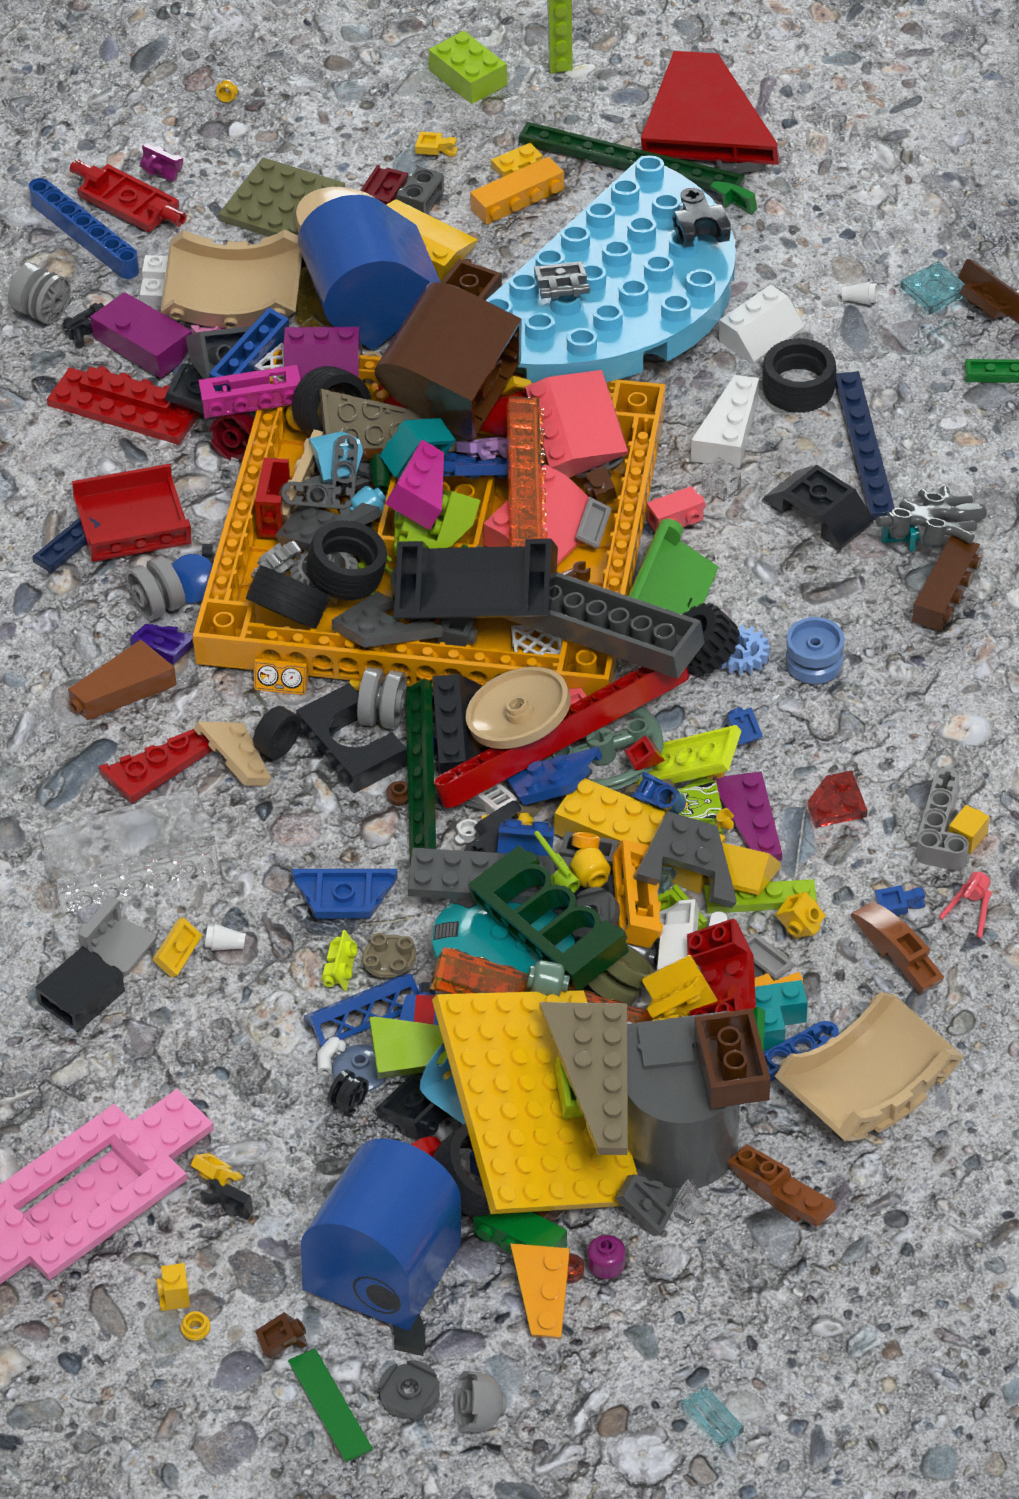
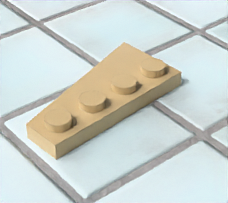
[282,430,324,523]

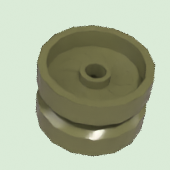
[588,944,654,1007]

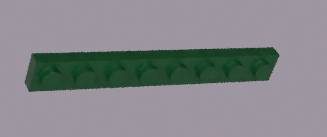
[406,678,436,866]

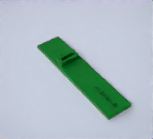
[288,1348,373,1463]

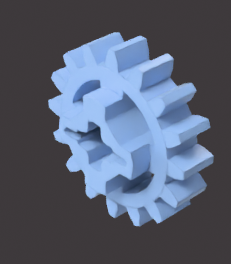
[721,625,770,675]

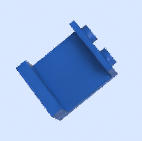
[497,819,554,856]

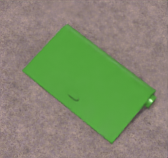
[628,519,719,614]

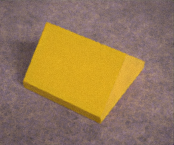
[708,843,781,895]

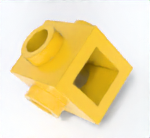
[775,892,826,939]

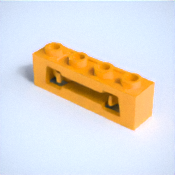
[612,839,663,948]

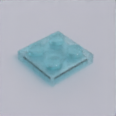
[900,261,965,314]

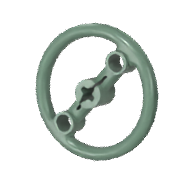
[541,707,663,790]

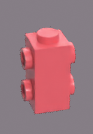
[647,486,706,532]

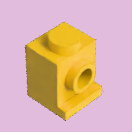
[157,1263,190,1311]

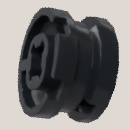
[327,1069,369,1115]

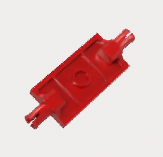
[69,159,187,233]

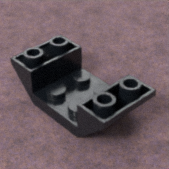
[764,465,874,550]

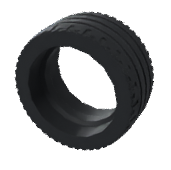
[762,338,837,413]
[291,366,371,437]
[307,520,387,601]
[246,565,330,629]
[433,1124,491,1217]

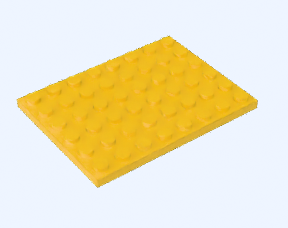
[432,990,638,1214]

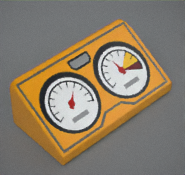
[254,658,308,695]

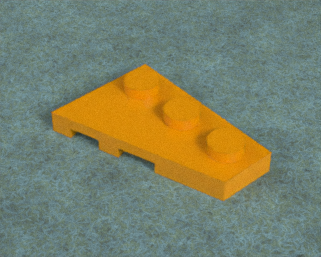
[510,1243,570,1339]

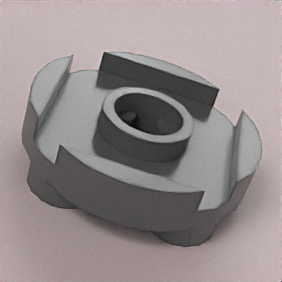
[572,887,620,940]
[380,1360,440,1421]

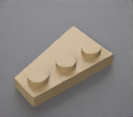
[194,721,271,786]

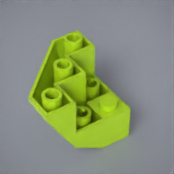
[394,489,481,556]

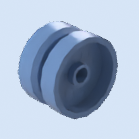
[786,617,845,684]

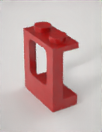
[255,458,291,538]

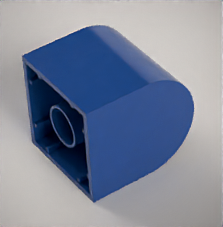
[298,194,440,351]

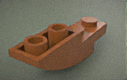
[850,901,944,994]
[727,1144,836,1227]

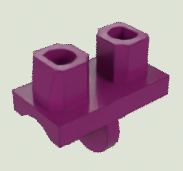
[140,144,183,182]

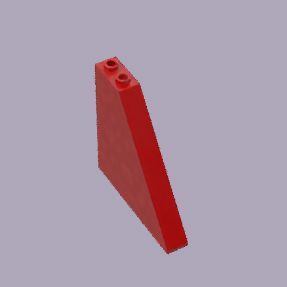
[641,51,780,165]

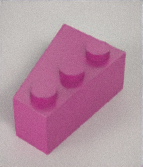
[385,440,444,530]

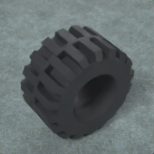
[682,603,740,675]

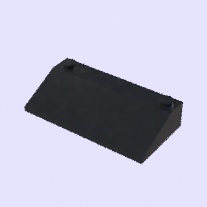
[394,538,558,619]

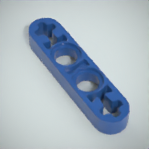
[764,1021,839,1082]

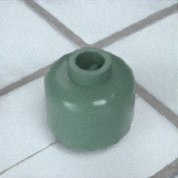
[526,960,570,997]

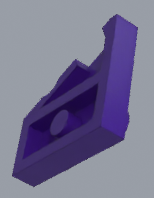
[130,624,194,664]

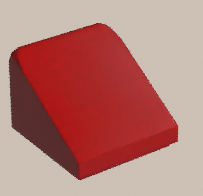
[624,735,665,771]

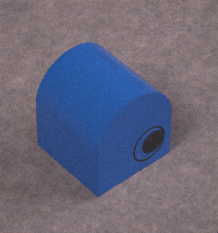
[301,1138,461,1331]

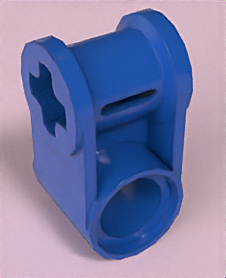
[631,772,686,814]

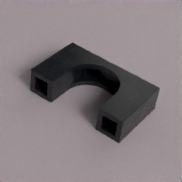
[296,683,407,794]

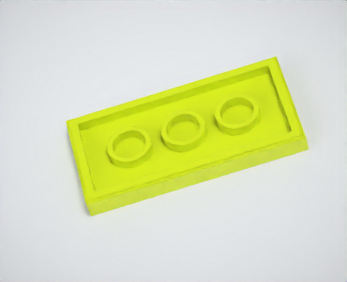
[636,725,741,786]

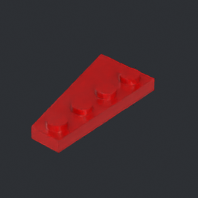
[98,729,213,803]

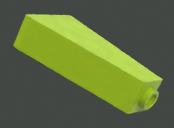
[370,1017,448,1079]

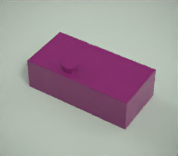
[90,292,192,378]

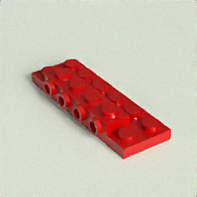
[47,366,201,445]

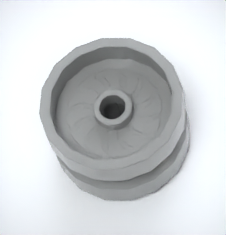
[126,555,186,621]
[357,667,407,729]

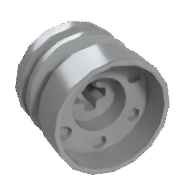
[8,262,71,324]

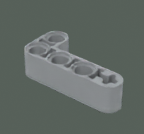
[916,768,969,870]

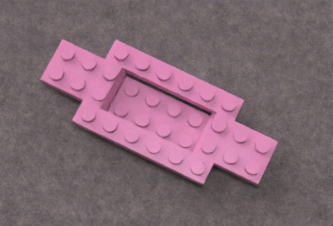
[0,1089,214,1284]

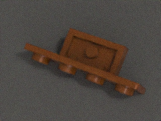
[958,259,1019,323]

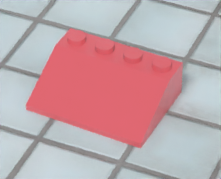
[525,370,629,478]
[483,464,589,566]

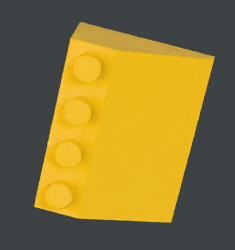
[386,199,478,282]

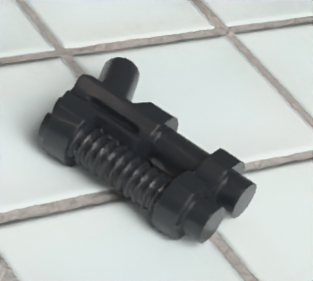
[61,303,104,348]

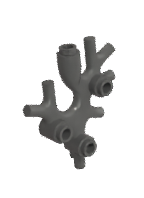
[876,486,987,549]

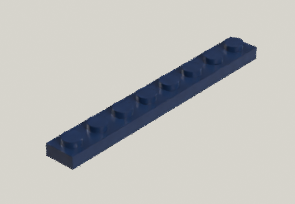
[836,371,895,520]

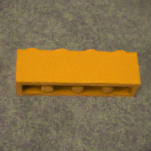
[470,156,564,225]

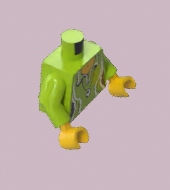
[677,772,734,835]

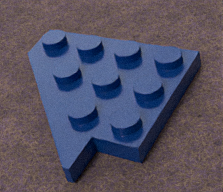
[443,452,544,479]

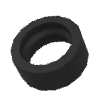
[253,706,301,759]

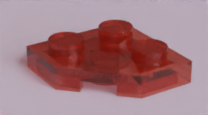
[808,770,868,828]

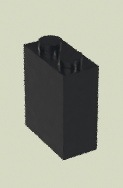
[35,946,125,1032]

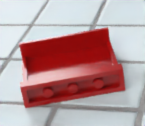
[72,463,192,562]

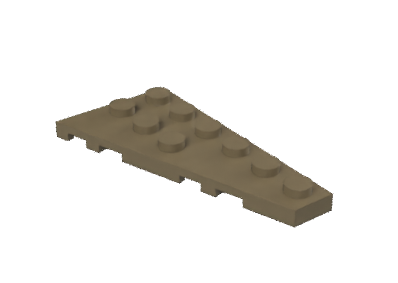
[319,389,467,451]
[539,1002,628,1155]

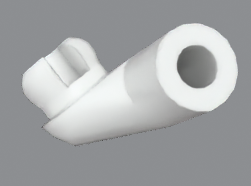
[317,1037,346,1076]

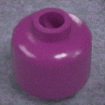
[587,1234,626,1279]

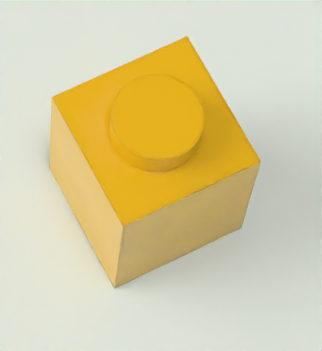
[949,805,990,854]

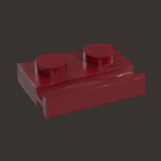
[360,165,408,204]

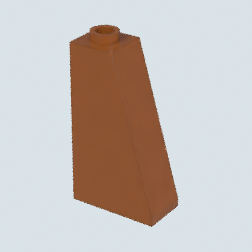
[68,640,177,720]

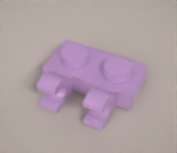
[456,437,509,460]

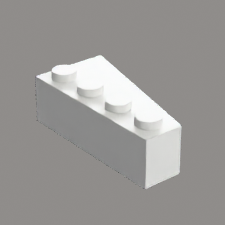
[691,375,759,468]

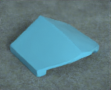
[309,431,363,483]

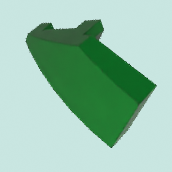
[710,181,757,215]

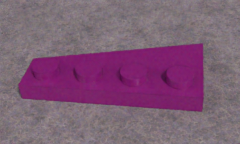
[713,771,782,861]

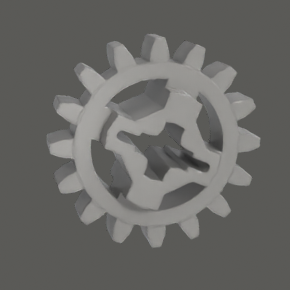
[251,540,302,578]

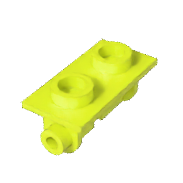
[321,930,358,991]

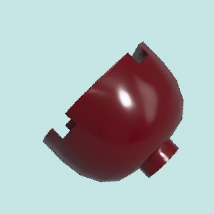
[210,412,254,461]

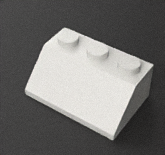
[719,284,805,365]

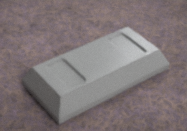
[575,497,612,549]
[746,933,795,981]

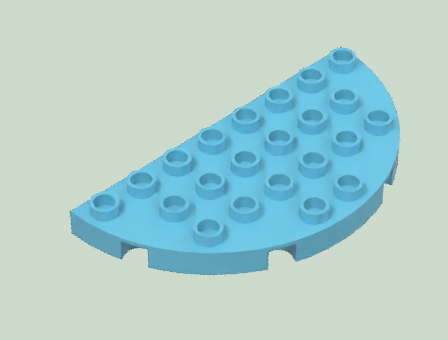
[486,156,736,383]

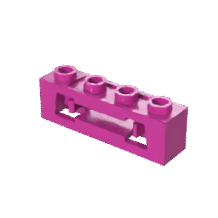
[199,365,301,418]

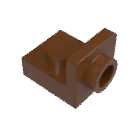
[255,1312,308,1359]

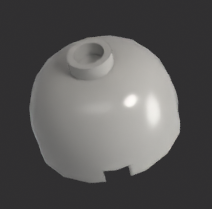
[453,1371,507,1433]

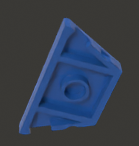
[506,747,602,806]
[292,869,398,919]

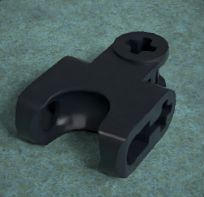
[672,187,731,248]
[464,801,521,853]

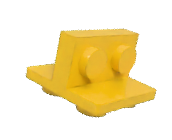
[642,955,718,1018]

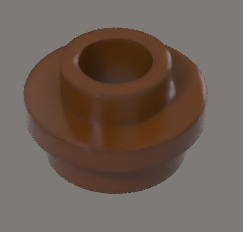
[386,781,408,806]

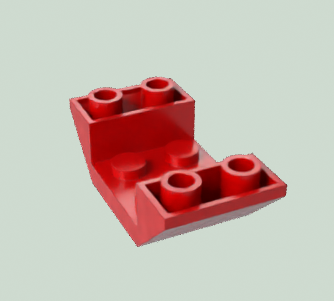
[687,918,756,1016]

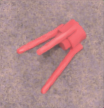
[939,872,992,938]

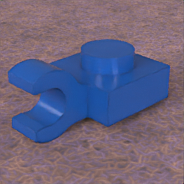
[875,885,925,915]

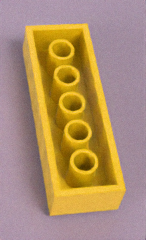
[554,778,726,894]

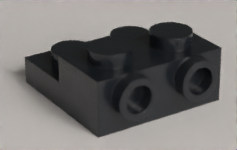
[375,1074,452,1140]

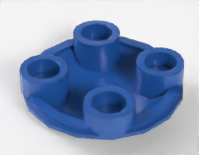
[172,554,213,604]

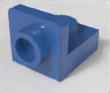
[722,707,763,747]

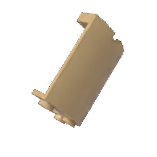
[161,229,302,329]
[775,992,965,1141]

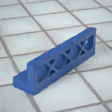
[304,974,419,1047]

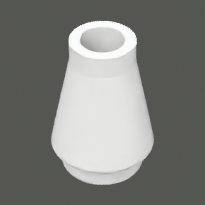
[842,281,878,305]
[205,924,246,951]

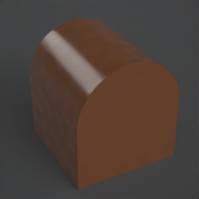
[374,282,522,442]

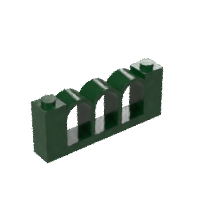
[468,845,629,991]

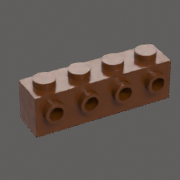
[912,536,982,631]

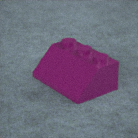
[284,327,361,381]

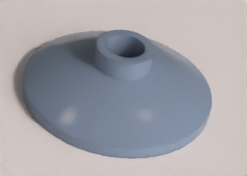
[332,1044,387,1091]

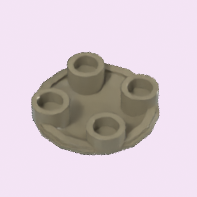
[362,933,417,978]

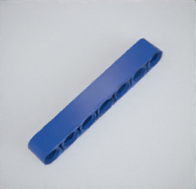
[29,178,139,279]

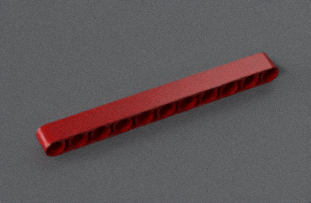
[434,666,690,808]

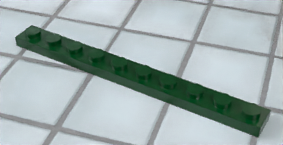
[519,122,745,192]

